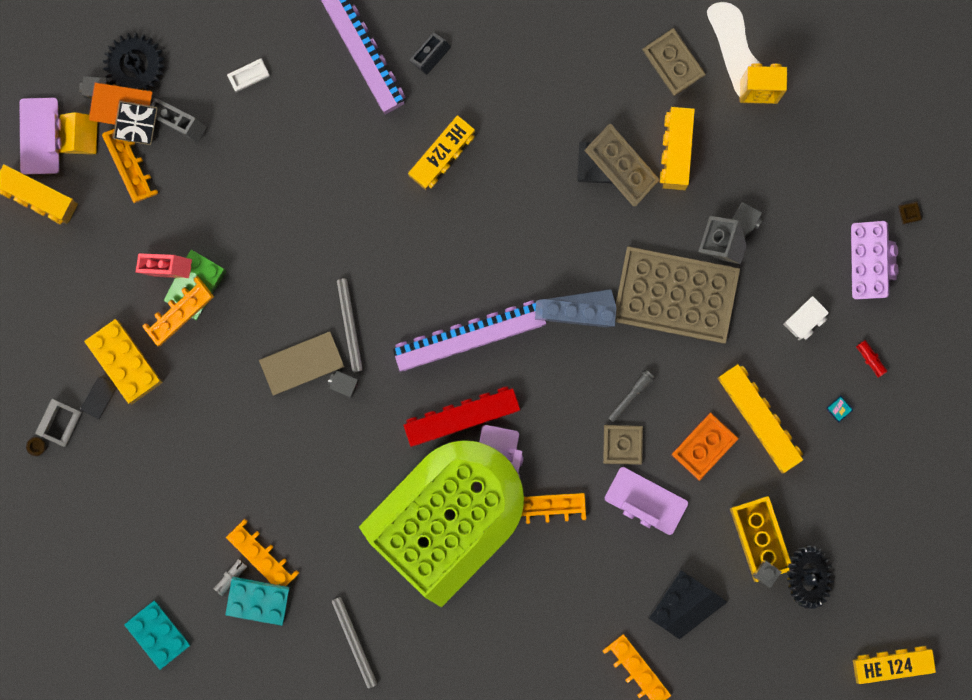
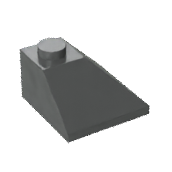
[698,216,746,264]

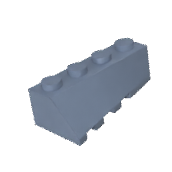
[535,289,616,327]

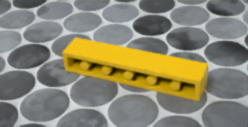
[717,364,803,473]

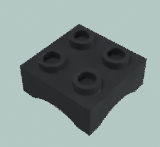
[577,142,613,184]

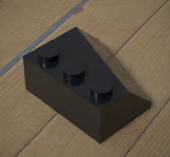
[647,570,727,639]

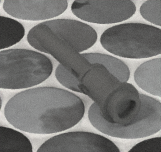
[608,370,655,423]

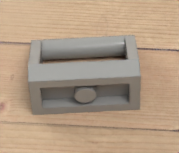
[35,399,82,447]

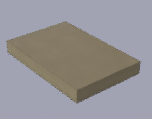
[642,28,706,96]

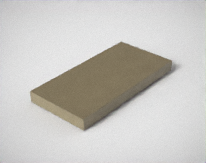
[584,124,660,206]
[259,332,344,396]

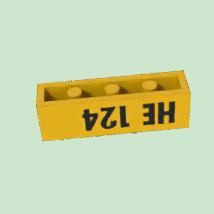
[408,115,475,190]
[853,646,936,684]

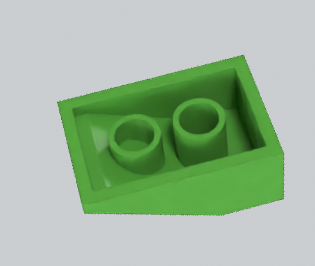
[164,250,226,320]

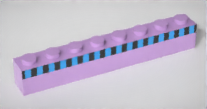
[321,0,406,115]
[393,300,546,372]

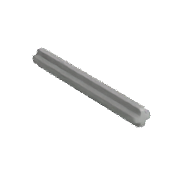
[337,278,362,373]
[332,597,377,688]

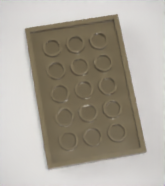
[615,246,740,344]

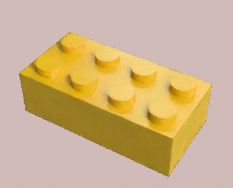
[740,63,787,104]
[660,107,694,190]
[0,164,78,225]
[84,319,163,405]
[730,496,791,582]

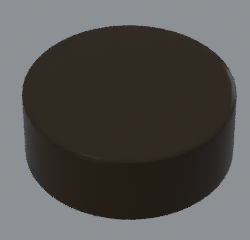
[26,437,46,456]

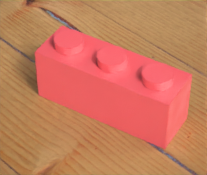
[136,254,192,278]

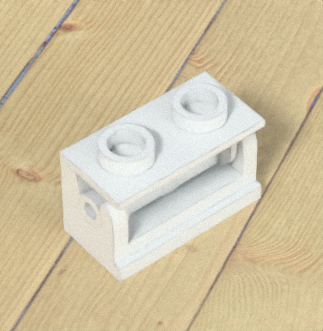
[783,296,829,340]

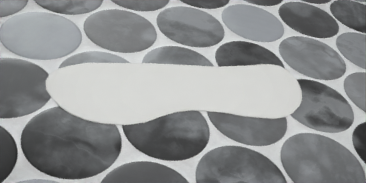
[707,2,759,97]

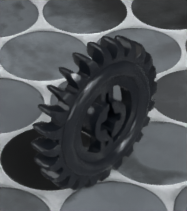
[102,33,165,91]
[787,545,834,609]

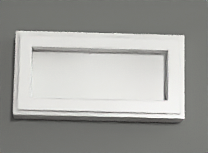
[227,59,270,92]

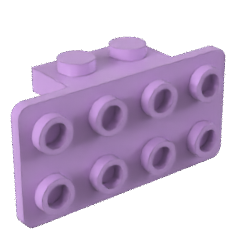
[20,98,61,175]
[851,221,899,299]
[473,425,523,491]
[605,467,688,535]

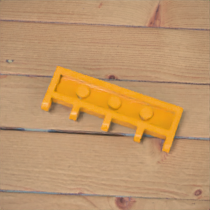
[102,129,158,203]
[143,276,214,346]
[522,493,586,524]
[226,519,299,587]
[602,634,671,700]

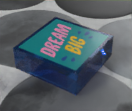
[826,396,853,423]

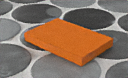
[89,82,152,125]
[671,412,739,481]

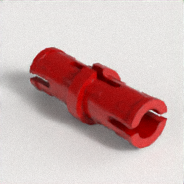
[856,340,888,378]

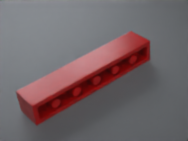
[403,386,520,447]

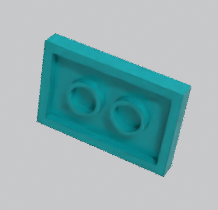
[225,577,290,626]
[124,600,191,670]

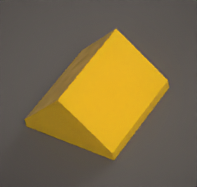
[59,112,98,154]

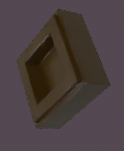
[898,202,922,225]

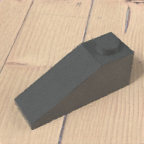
[151,98,207,143]
[732,202,763,237]

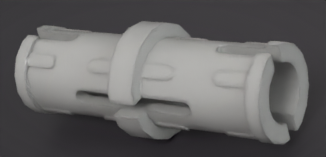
[213,559,247,597]

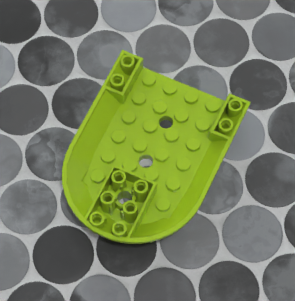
[359,441,524,608]

